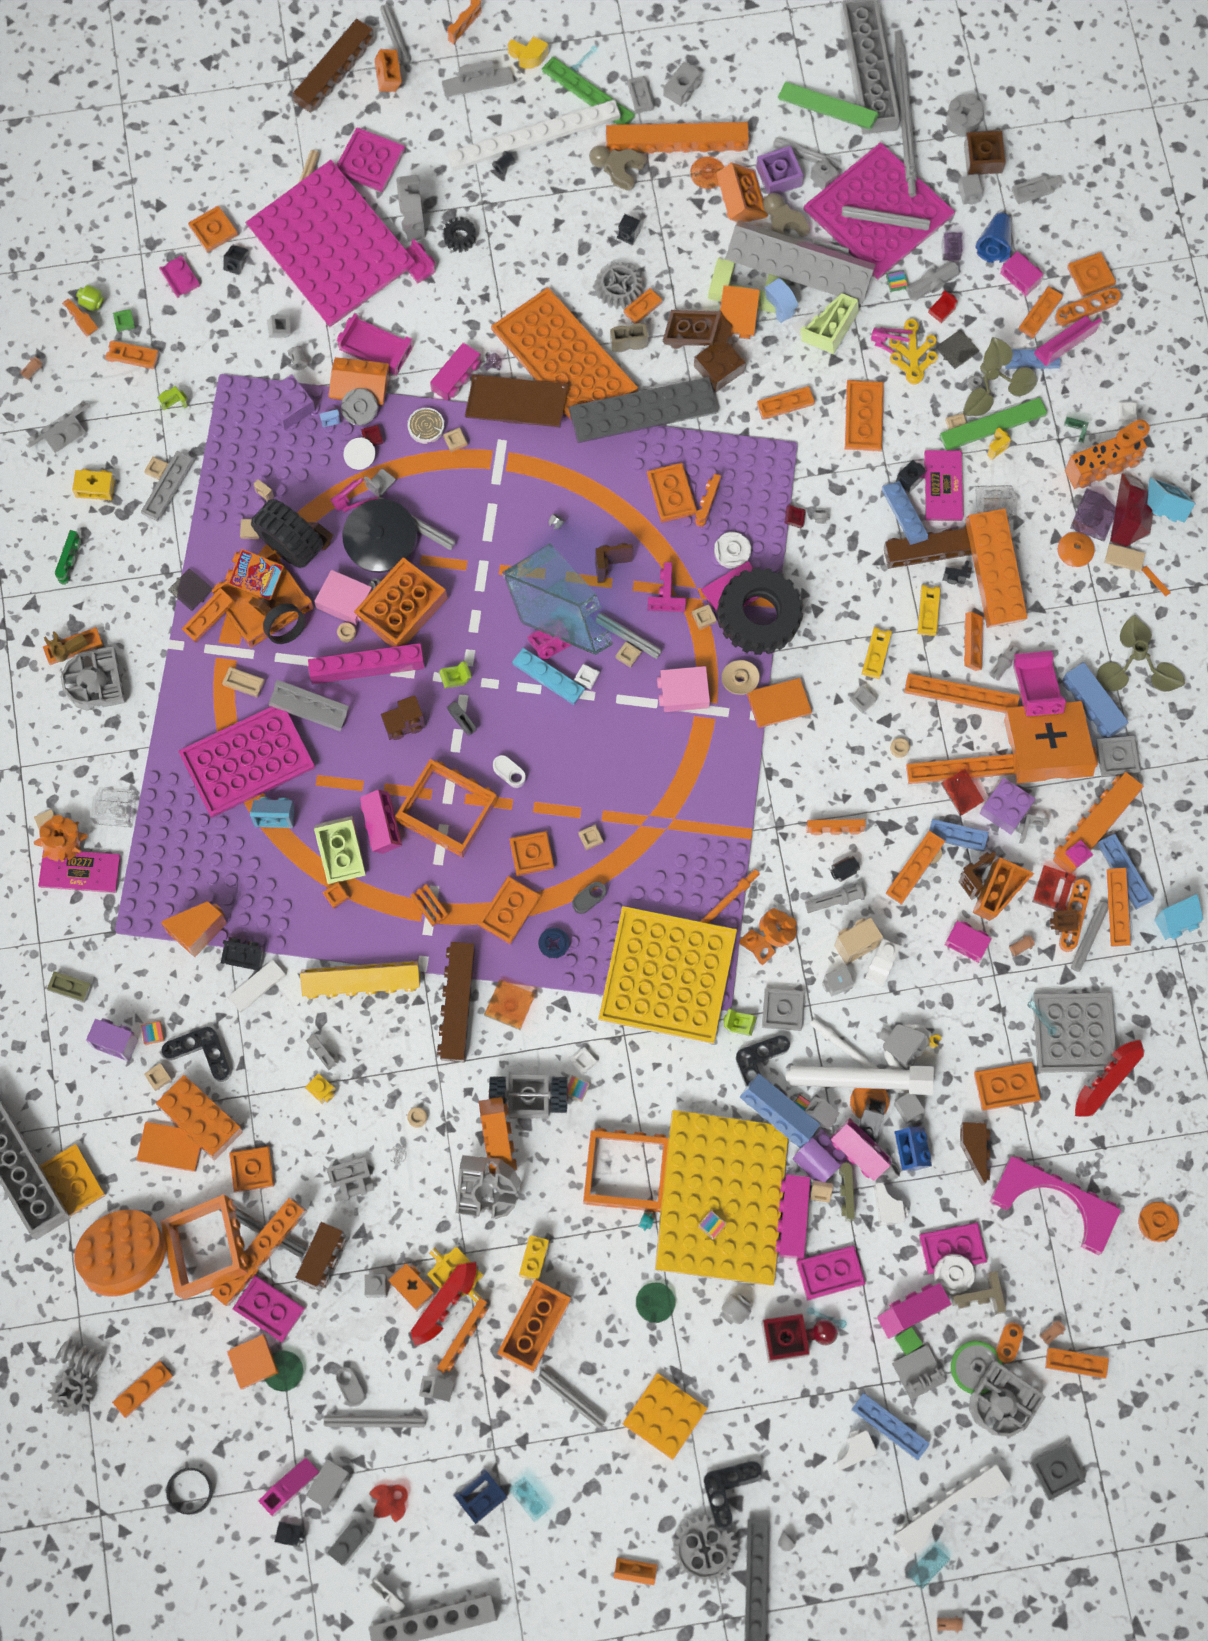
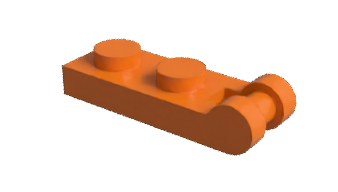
[447,0,481,44]
[105,341,159,369]
[695,474,721,527]

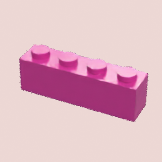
[776,1175,810,1260]

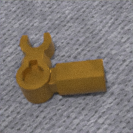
[44,631,88,662]

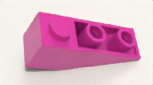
[258,1457,319,1517]

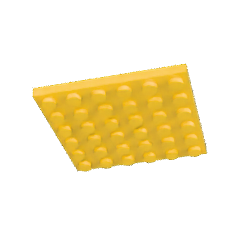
[598,906,737,1044]

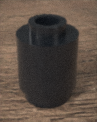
[830,856,860,882]

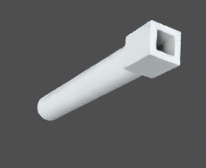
[786,1066,934,1095]

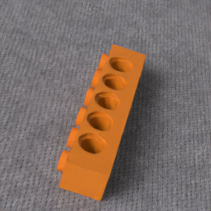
[210,1198,308,1306]

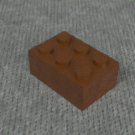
[295,1222,348,1292]

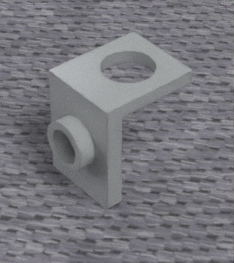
[364,469,396,497]
[1018,814,1050,844]

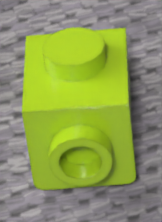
[157,386,188,410]
[439,661,471,689]
[723,1008,757,1036]

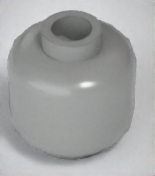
[722,1294,751,1324]

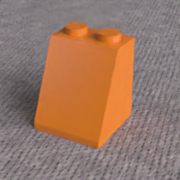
[720,285,760,339]
[161,901,227,957]

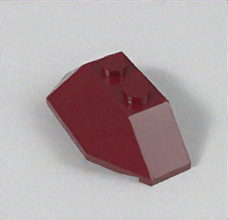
[1110,474,1153,547]

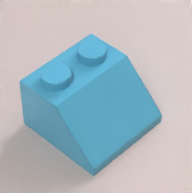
[1147,477,1196,523]
[250,797,294,828]
[1155,894,1204,940]

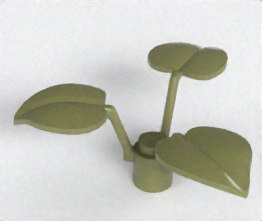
[963,337,1038,416]
[1096,615,1185,692]

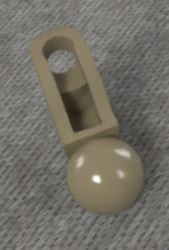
[589,145,646,191]
[763,192,810,237]

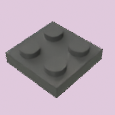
[1029,1444,1086,1501]

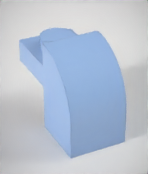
[765,278,798,323]

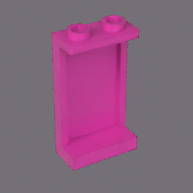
[337,313,413,376]
[1013,651,1066,716]

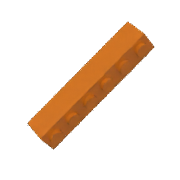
[1053,772,1144,875]

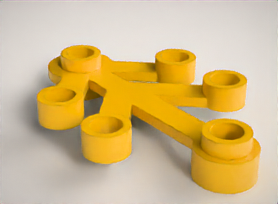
[889,319,938,385]

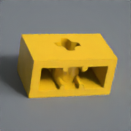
[72,469,115,500]
[519,1235,549,1281]

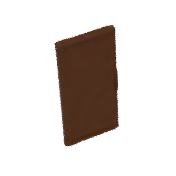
[465,374,569,428]

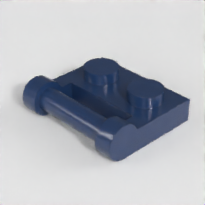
[453,1468,508,1525]

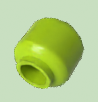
[76,284,105,311]

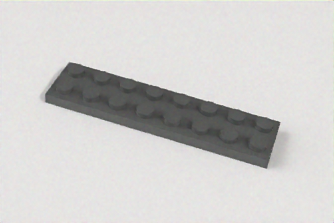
[568,377,718,443]

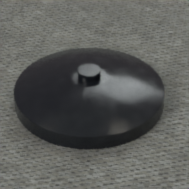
[342,499,417,573]

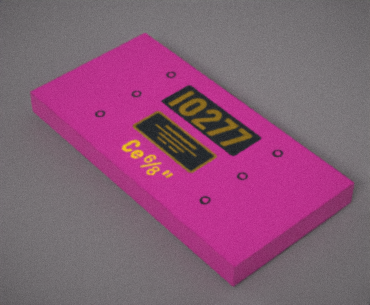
[924,450,963,521]
[38,850,121,893]

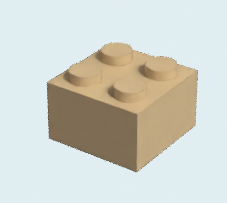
[834,917,883,965]

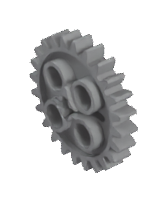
[671,1515,739,1585]

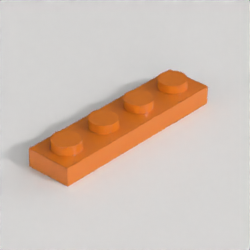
[886,831,945,905]
[1106,868,1131,947]
[437,1298,488,1374]

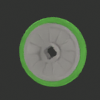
[951,1341,1003,1395]

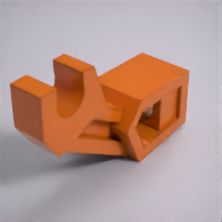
[62,298,98,337]

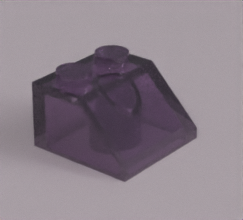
[1070,488,1116,542]

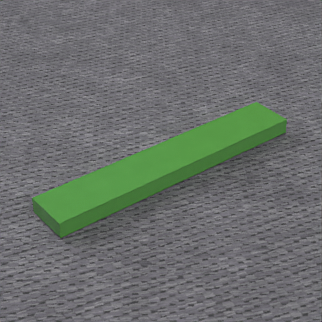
[542,57,635,125]
[777,82,879,130]
[939,398,1047,451]

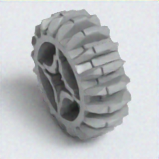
[595,261,643,309]

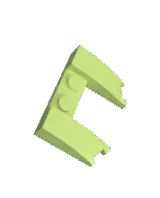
[708,257,786,313]

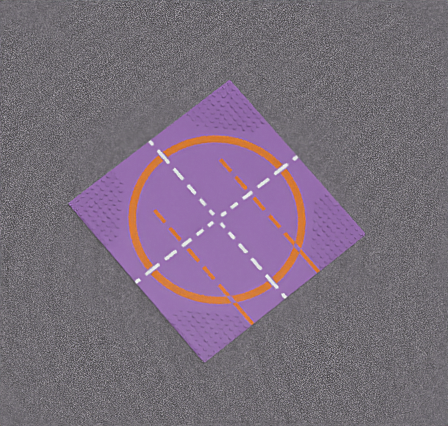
[115,374,797,1011]

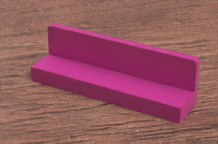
[1034,316,1102,366]

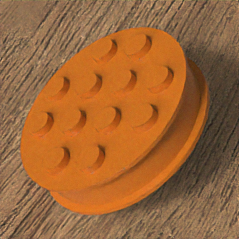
[74,1210,166,1297]

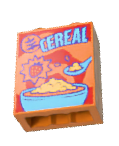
[225,549,284,601]

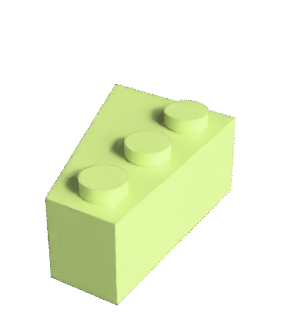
[800,294,859,354]

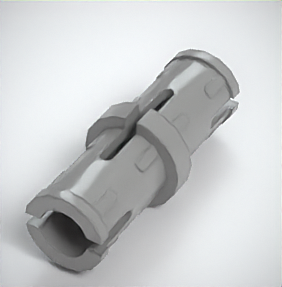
[989,644,1020,681]

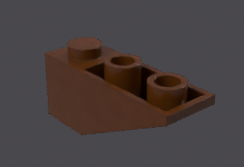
[960,1122,990,1186]

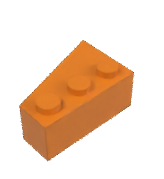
[972,857,1035,921]

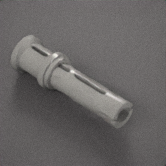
[805,883,865,914]

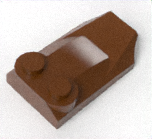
[662,310,732,349]

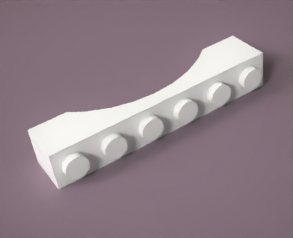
[893,1464,1010,1557]

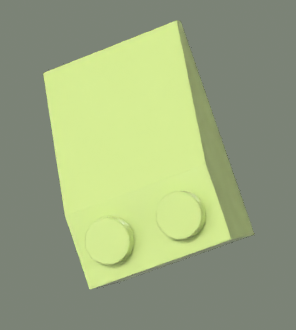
[314,816,366,884]

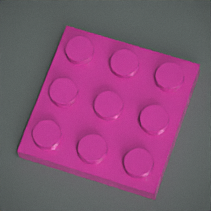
[336,127,405,193]

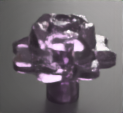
[483,352,502,371]

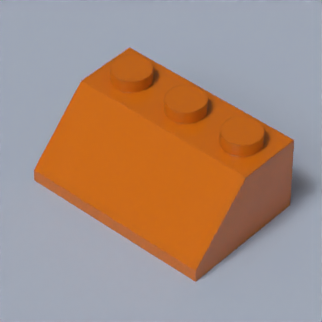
[716,162,768,222]
[329,357,389,405]

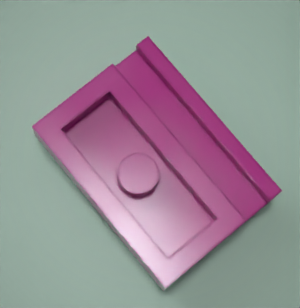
[159,255,200,298]

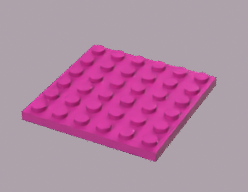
[803,142,955,280]

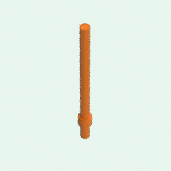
[700,869,760,924]

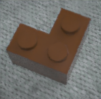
[381,695,425,740]

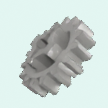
[47,1371,93,1417]

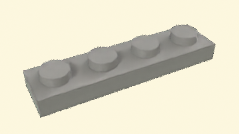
[141,451,194,522]

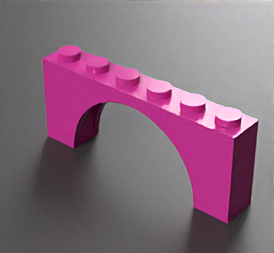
[989,1156,1121,1256]

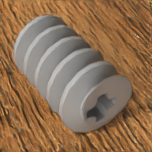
[55,1338,102,1378]

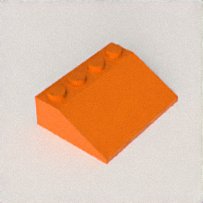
[354,558,448,647]

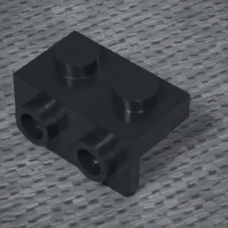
[220,937,264,971]

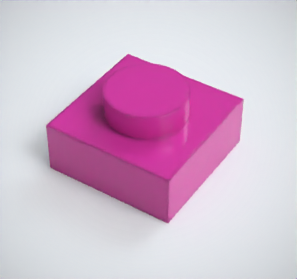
[1065,840,1093,868]

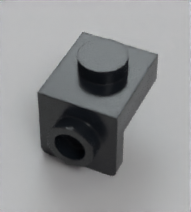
[942,561,972,584]

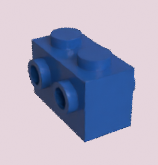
[894,1127,932,1171]

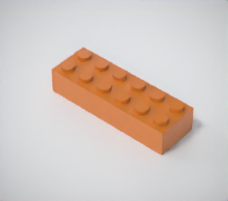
[965,508,1028,628]

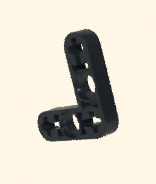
[161,1027,231,1082]
[735,1035,790,1087]
[703,1461,762,1531]

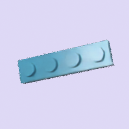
[512,648,585,705]

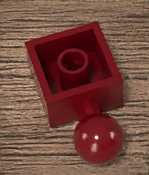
[761,1314,838,1363]

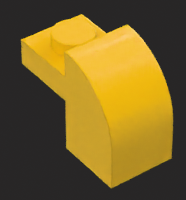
[508,36,549,69]

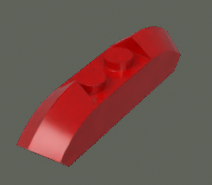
[1075,1040,1144,1117]
[411,1262,476,1346]

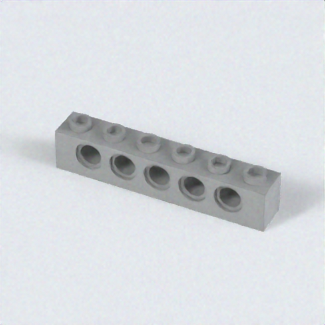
[368,1592,497,1641]

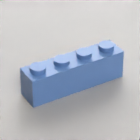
[1063,662,1129,738]
[740,1074,820,1148]

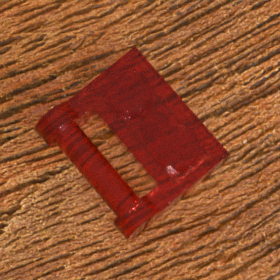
[1032,865,1076,911]

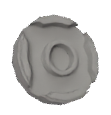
[341,389,378,426]

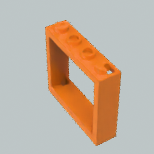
[395,759,497,858]
[583,1128,668,1212]
[160,1194,249,1300]

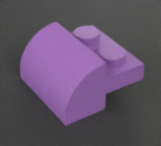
[792,1129,848,1183]

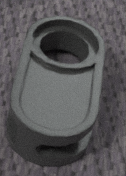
[447,701,477,736]
[572,882,606,914]

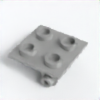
[892,1345,947,1400]

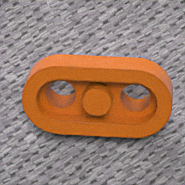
[1115,419,1150,449]
[996,1323,1023,1363]

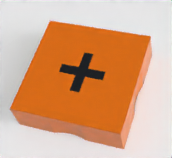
[1004,701,1096,783]

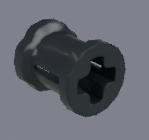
[492,151,515,175]

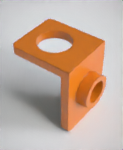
[739,929,775,965]

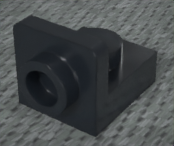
[223,244,249,275]
[274,1521,306,1547]

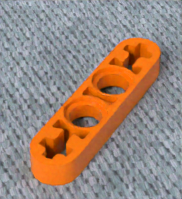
[1055,288,1121,326]
[1059,879,1091,952]

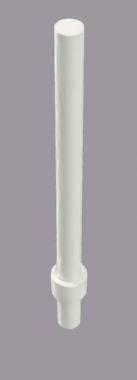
[810,1018,908,1096]

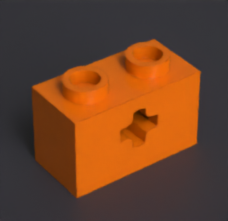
[374,49,402,92]
[389,1263,435,1311]

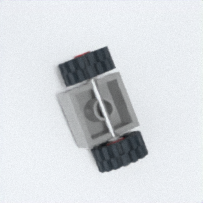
[488,1075,568,1119]

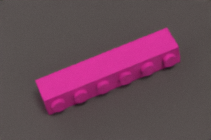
[308,643,424,684]

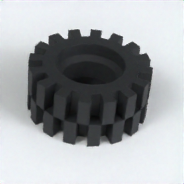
[443,217,476,253]

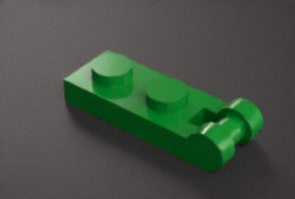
[55,530,81,585]

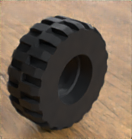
[717,567,804,655]

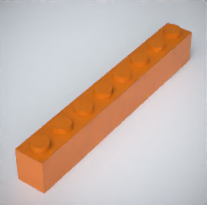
[606,122,749,154]

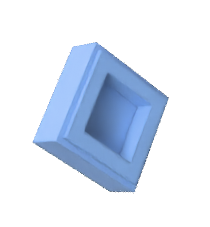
[320,410,341,427]

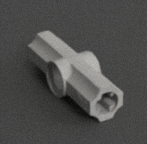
[906,261,960,301]

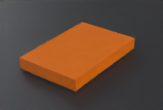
[647,463,697,523]
[746,678,812,728]
[477,876,541,945]
[974,1062,1041,1111]
[136,1122,201,1172]

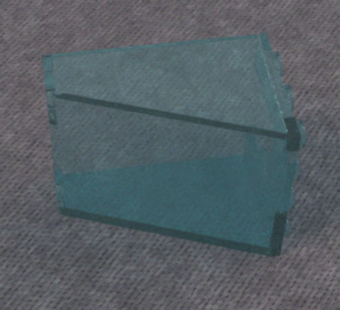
[502,543,613,655]

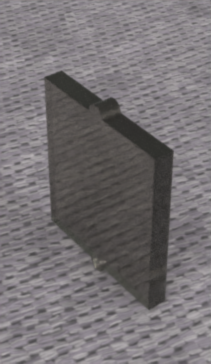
[936,329,979,369]
[168,568,213,611]

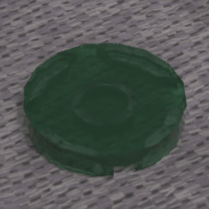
[636,1282,675,1323]
[264,1350,304,1392]

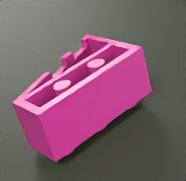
[877,1283,952,1339]

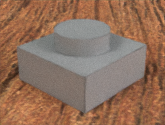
[849,686,877,714]

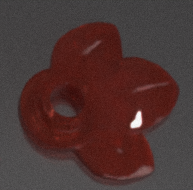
[369,1484,408,1522]

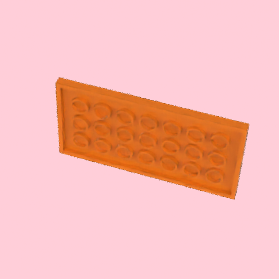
[491,288,638,421]

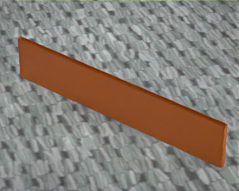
[1142,566,1171,597]

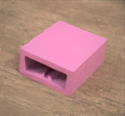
[314,570,372,626]
[657,666,710,712]

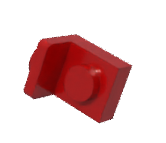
[928,290,958,324]

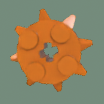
[34,815,87,862]

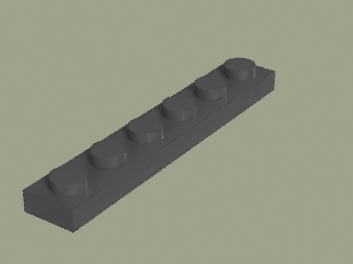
[744,1519,768,1641]

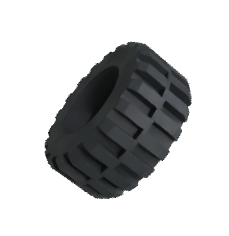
[251,499,323,568]

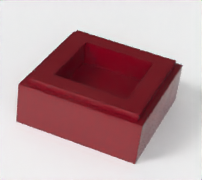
[361,425,383,446]
[784,505,806,529]

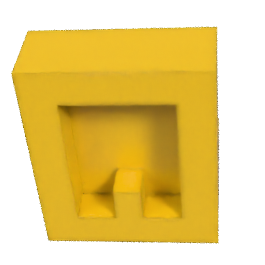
[987,428,1011,460]
[305,1073,336,1104]

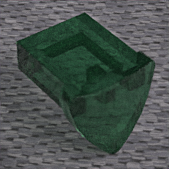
[1063,417,1089,443]

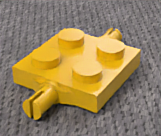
[427,1246,484,1303]

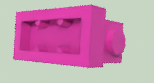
[647,562,686,612]

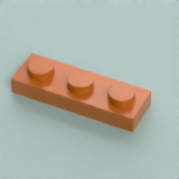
[1018,286,1063,339]
[757,386,815,420]
[182,588,235,643]
[964,612,983,671]
[42,627,103,665]
[806,819,866,835]
[1045,1347,1109,1379]
[112,1361,173,1418]

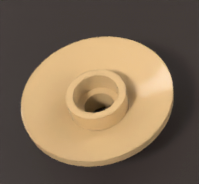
[722,660,759,695]

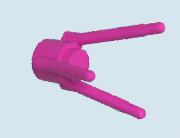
[871,327,913,354]
[330,478,378,513]

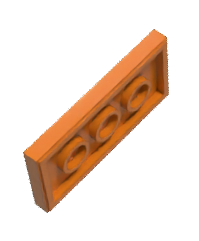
[844,380,883,451]

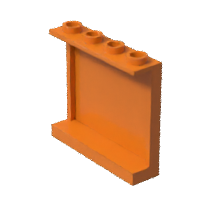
[212,550,313,649]

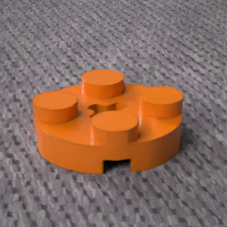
[759,908,797,947]

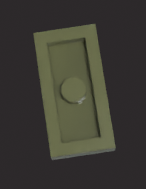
[47,971,91,1003]

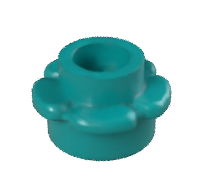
[638,1212,655,1231]

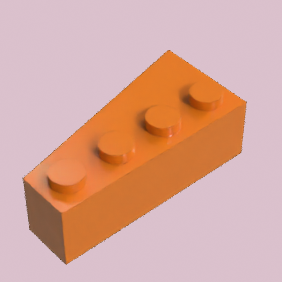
[479,1097,517,1174]

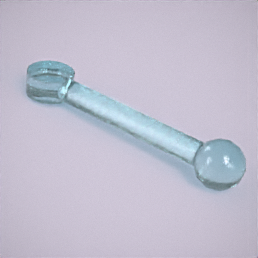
[570,46,597,72]
[1027,1001,1056,1036]
[807,1307,847,1328]

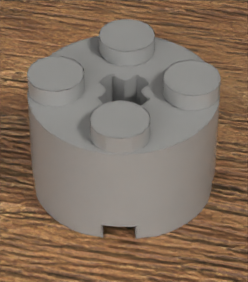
[946,94,984,137]

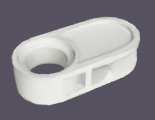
[493,755,526,788]
[368,1578,406,1614]

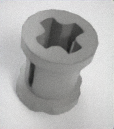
[288,346,308,370]

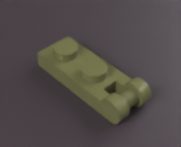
[839,1163,855,1222]

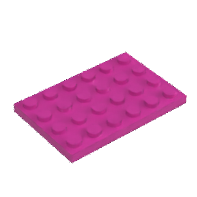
[178,706,315,818]

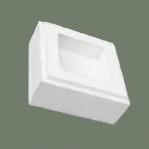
[1117,402,1138,422]
[574,664,600,689]
[570,1047,598,1075]

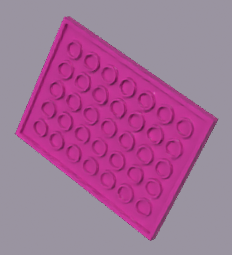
[245,159,416,328]

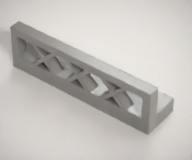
[269,680,349,731]

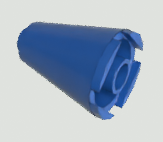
[975,213,1011,263]

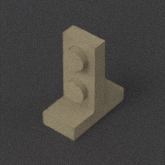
[951,1271,1006,1315]

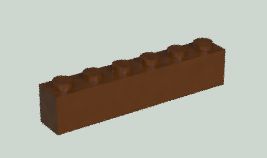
[292,18,375,113]
[883,526,972,569]
[437,942,475,1063]

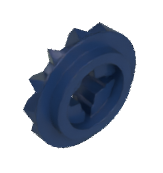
[538,928,569,959]

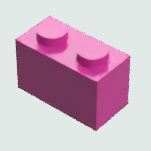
[1000,251,1044,296]
[944,921,992,963]

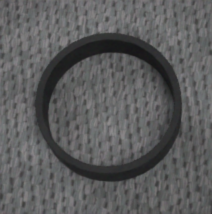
[263,603,305,644]
[166,1468,213,1515]

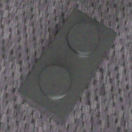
[327,1520,372,1567]

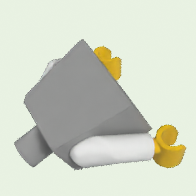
[879,1024,941,1070]

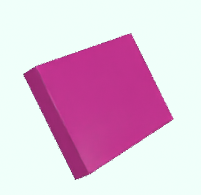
[701,561,760,613]
[919,1222,987,1275]
[796,1245,865,1301]
[232,1275,305,1343]

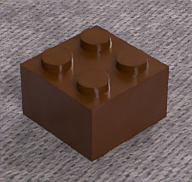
[964,131,1006,175]
[694,343,746,392]

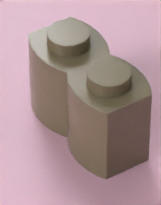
[610,323,648,352]

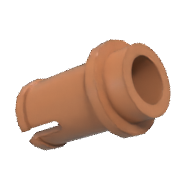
[20,357,43,380]
[1009,935,1035,957]
[1039,1320,1066,1345]
[937,1616,963,1633]

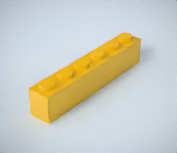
[300,961,420,999]

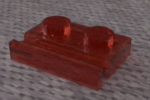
[940,769,985,816]

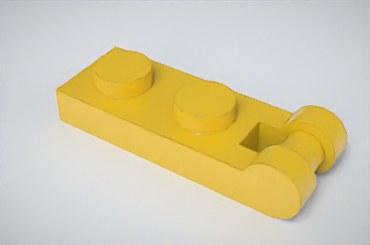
[917,585,940,636]
[861,626,892,679]

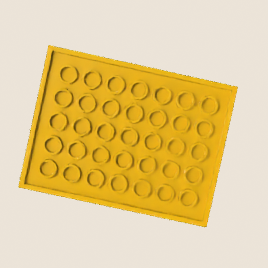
[654,1110,788,1286]

